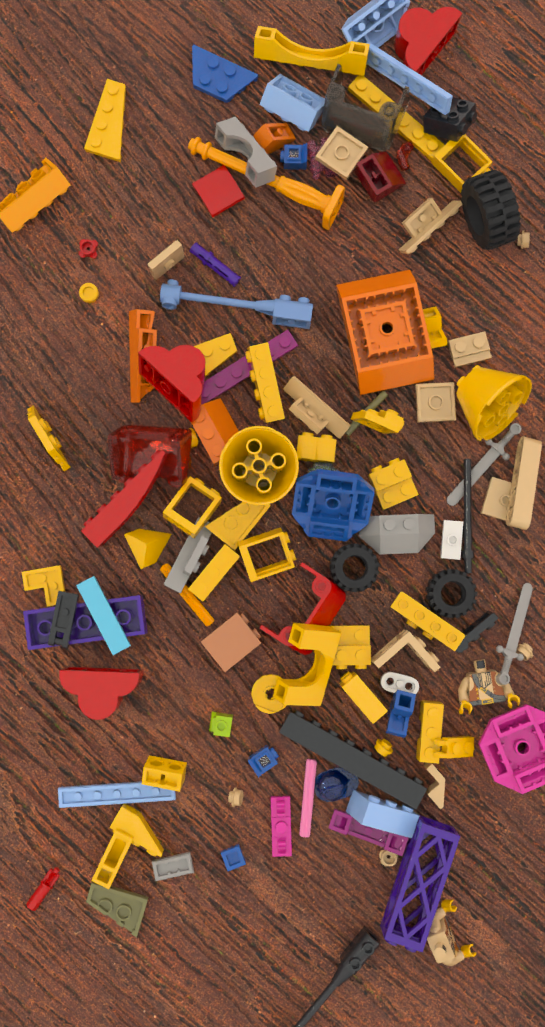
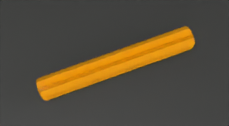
[160,563,214,627]

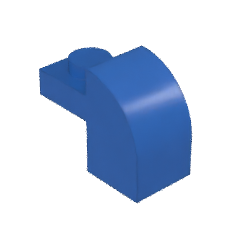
[386,690,416,738]

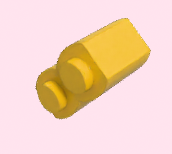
[296,432,337,464]

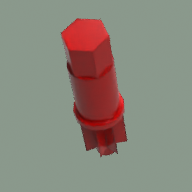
[26,867,60,911]

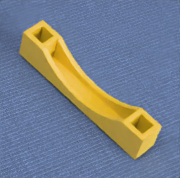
[254,26,370,76]

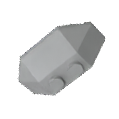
[358,514,435,555]

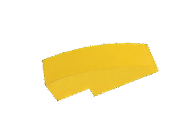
[91,829,134,889]

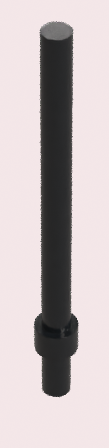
[462,459,474,573]

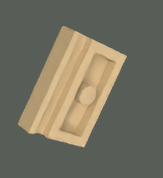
[448,331,492,368]

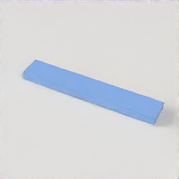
[366,42,453,115]
[58,781,176,808]

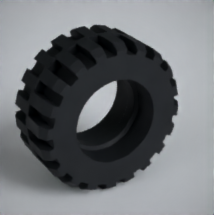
[461,170,521,250]

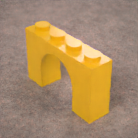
[273,623,341,706]

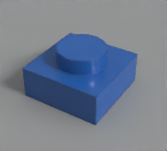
[221,844,246,871]

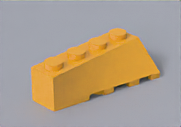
[0,158,70,233]

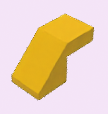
[423,307,447,349]

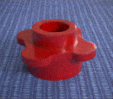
[79,239,98,259]

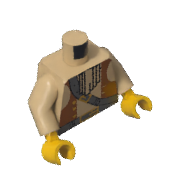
[458,659,520,715]
[427,899,476,966]

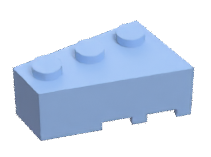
[346,789,419,838]

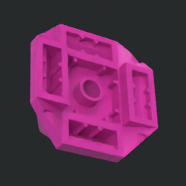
[478,704,545,794]

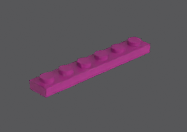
[201,330,298,405]

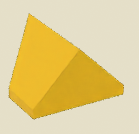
[124,529,172,569]

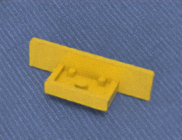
[390,592,465,651]

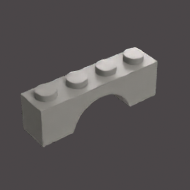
[215,117,277,188]

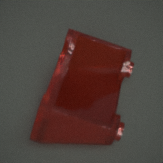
[107,425,192,488]

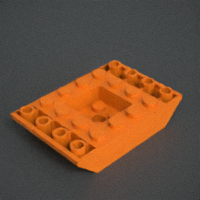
[336,270,434,395]

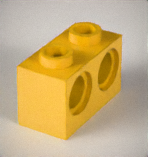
[142,755,187,792]

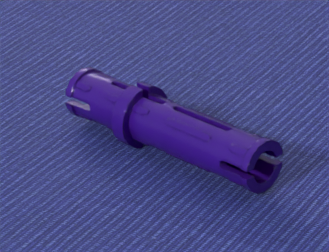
[189,242,241,287]

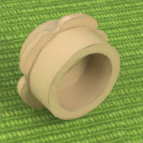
[517,230,530,249]
[516,643,533,661]
[228,787,243,807]
[379,850,398,866]

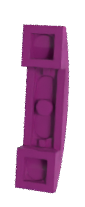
[328,809,409,856]

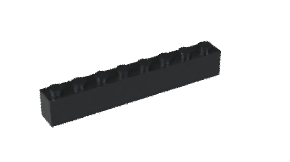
[279,709,427,809]

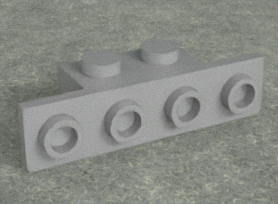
[164,517,212,593]

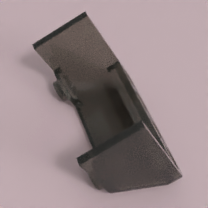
[321,64,410,151]

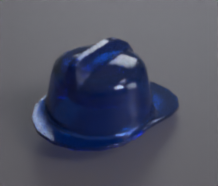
[314,767,359,802]

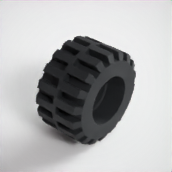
[329,543,379,592]
[425,569,478,618]

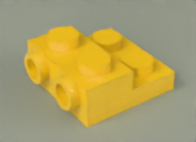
[351,409,404,434]
[368,458,418,510]
[331,625,371,669]

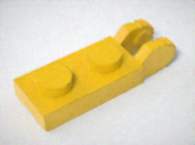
[433,736,474,758]

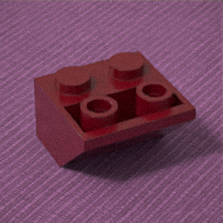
[355,152,406,203]

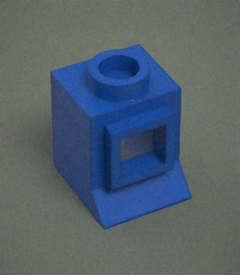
[280,143,307,170]
[248,745,279,778]

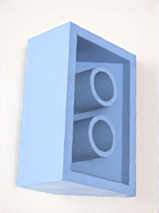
[259,74,328,132]

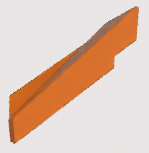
[129,309,157,403]

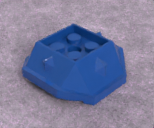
[292,469,375,541]

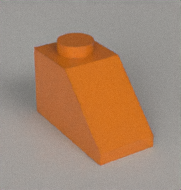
[253,123,296,154]

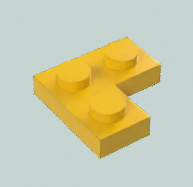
[22,565,66,607]

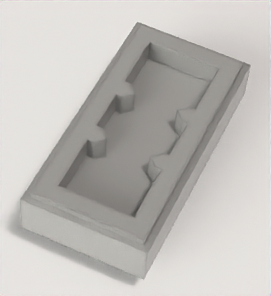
[152,852,194,881]

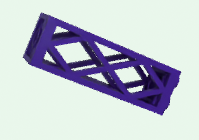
[380,815,460,953]

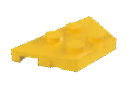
[27,405,71,472]

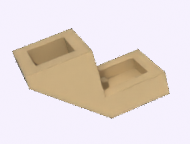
[424,763,445,809]

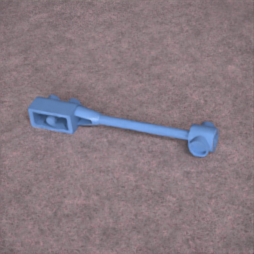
[160,279,313,329]

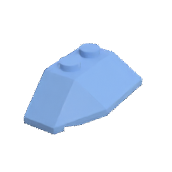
[341,0,410,47]

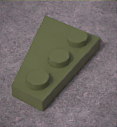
[86,882,149,938]

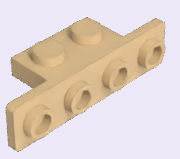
[399,198,463,254]
[283,376,350,439]

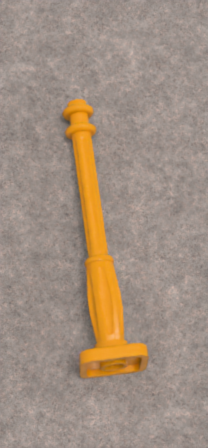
[188,137,345,230]

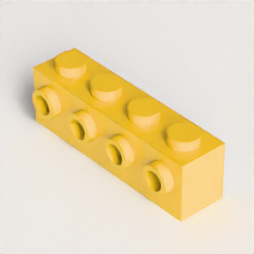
[245,342,285,423]

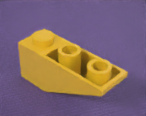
[110,804,164,857]

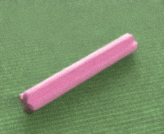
[300,759,317,837]

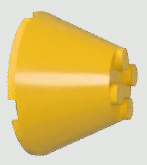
[457,365,532,441]
[219,426,299,505]

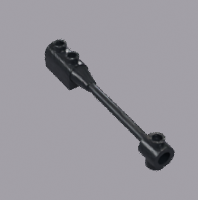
[294,926,381,1027]

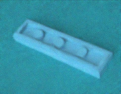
[76,576,131,655]

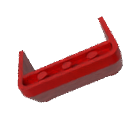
[259,562,346,655]

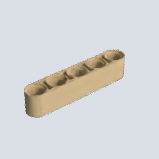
[506,436,542,530]

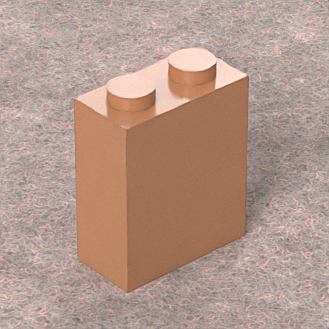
[201,612,262,672]

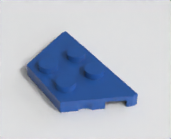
[192,44,258,103]

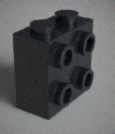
[423,97,477,142]

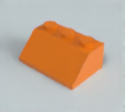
[191,398,239,466]

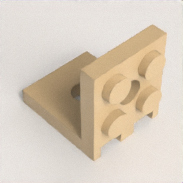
[371,629,440,672]

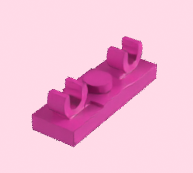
[271,796,292,857]

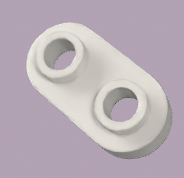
[380,671,419,694]

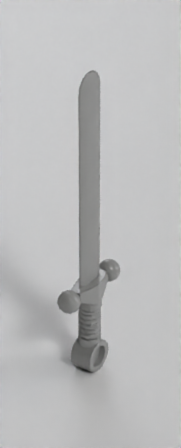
[447,423,522,506]
[496,583,533,685]

